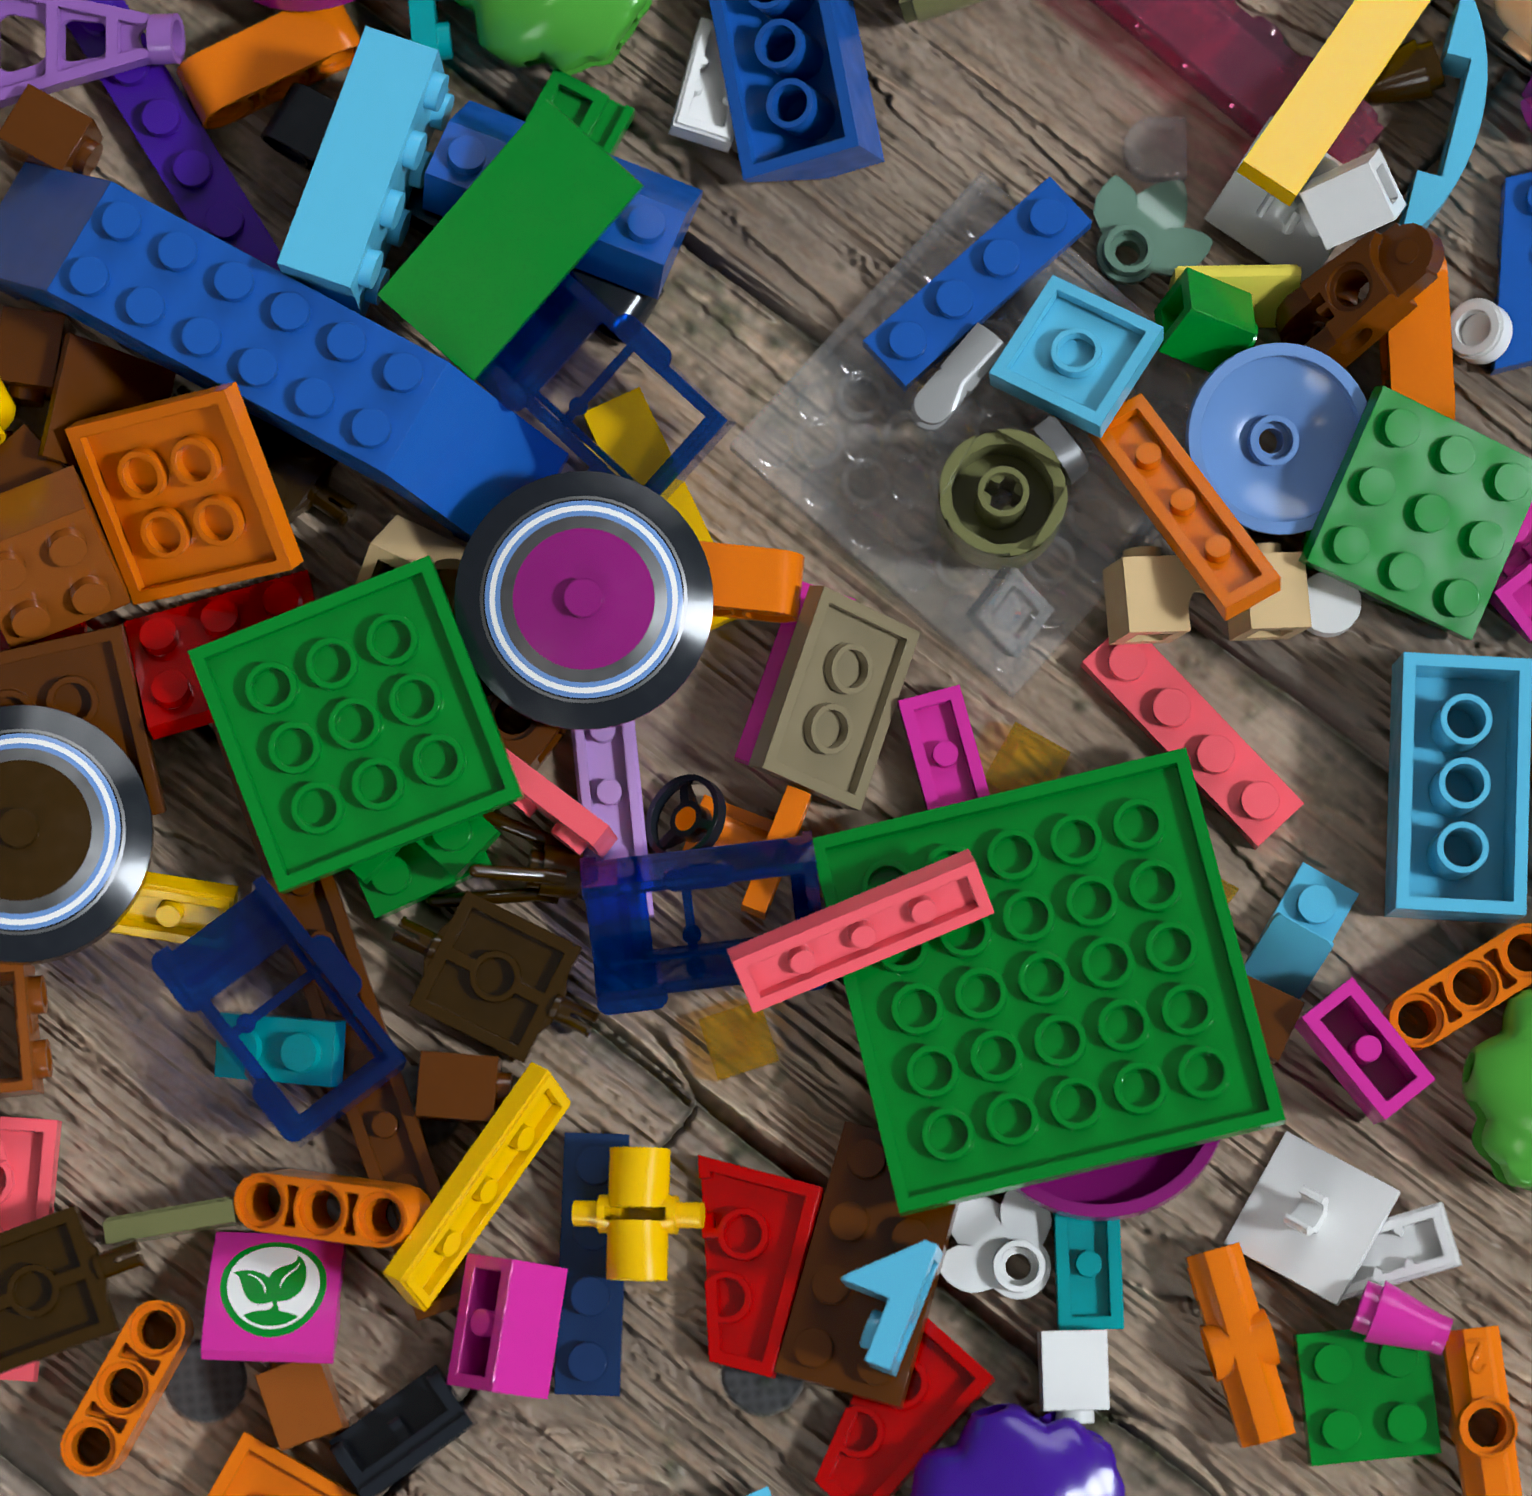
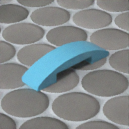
[1399,0,1487,228]

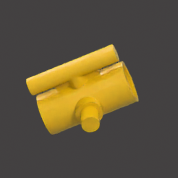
[572,1147,705,1282]

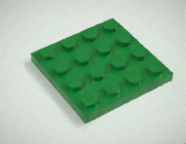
[188,555,525,894]

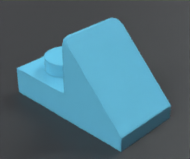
[1244,862,1359,999]
[840,1240,943,1377]

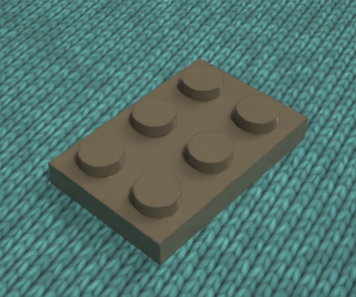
[748,585,921,811]

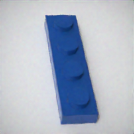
[863,176,1093,392]

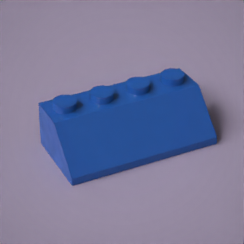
[709,0,885,183]
[422,100,703,300]

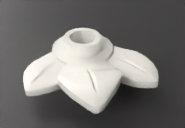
[940,1189,1052,1300]

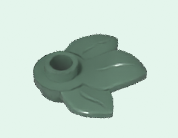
[1093,175,1213,285]

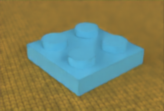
[989,275,1164,438]

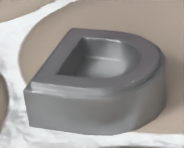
[1031,416,1089,485]

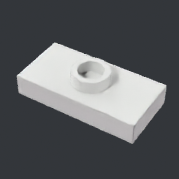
[668,17,735,153]
[1341,1202,1463,1301]

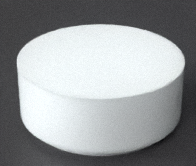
[1450,298,1513,365]
[1307,572,1361,637]

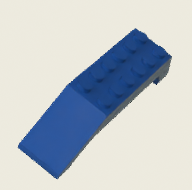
[0,162,569,543]

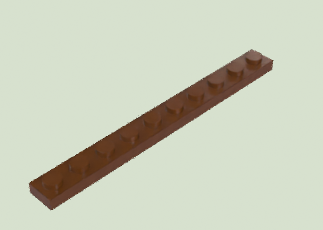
[212,723,467,1321]

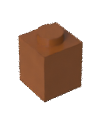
[255,1362,349,1451]

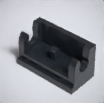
[329,1364,478,1496]

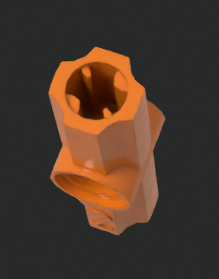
[1184,1242,1296,1448]
[1443,1325,1523,1496]

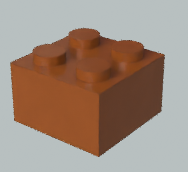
[0,465,130,649]

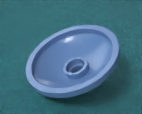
[1185,343,1367,535]

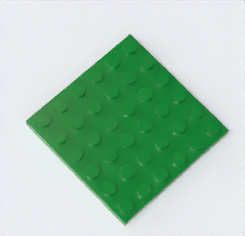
[810,747,1286,1217]

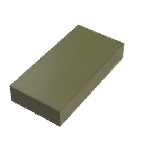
[102,1196,243,1246]

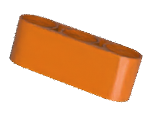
[176,5,361,129]
[1379,257,1455,421]
[699,541,805,623]
[1382,923,1532,1053]
[233,1169,431,1248]
[60,1300,194,1477]

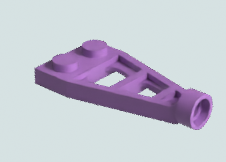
[0,0,185,108]

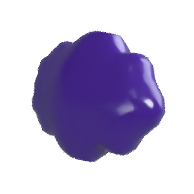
[909,1403,1125,1496]

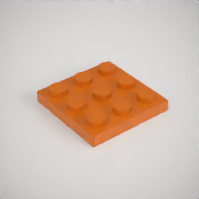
[64,381,304,605]

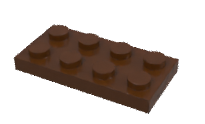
[774,1121,959,1409]

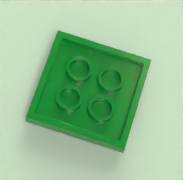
[1298,385,1532,640]

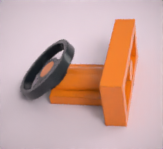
[645,774,811,920]

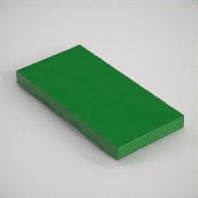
[377,99,645,381]

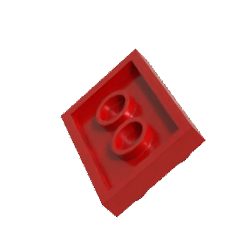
[124,570,317,740]

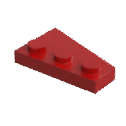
[698,1155,825,1379]
[814,1318,995,1496]

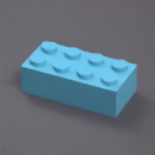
[277,26,454,317]
[1384,652,1532,924]

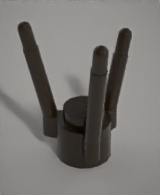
[428,811,583,908]

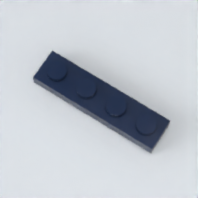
[554,1132,630,1396]

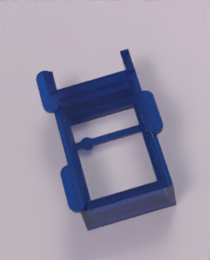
[476,271,736,500]
[580,831,828,1015]
[151,875,407,1148]

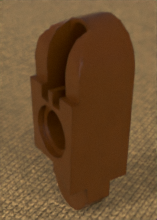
[1275,223,1444,368]

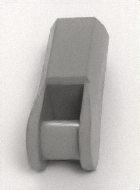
[911,323,1006,431]

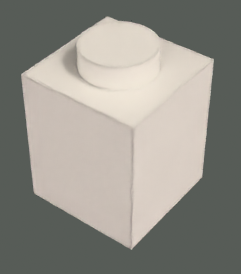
[1298,148,1406,250]
[1037,1330,1110,1424]

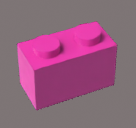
[1294,977,1436,1125]
[446,1253,568,1400]

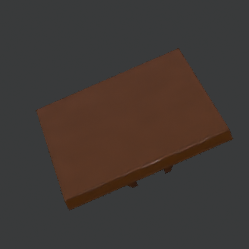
[38,333,176,470]

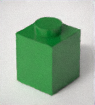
[1154,267,1258,373]

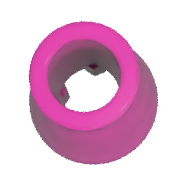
[1350,1280,1454,1356]

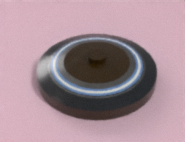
[0,705,154,965]

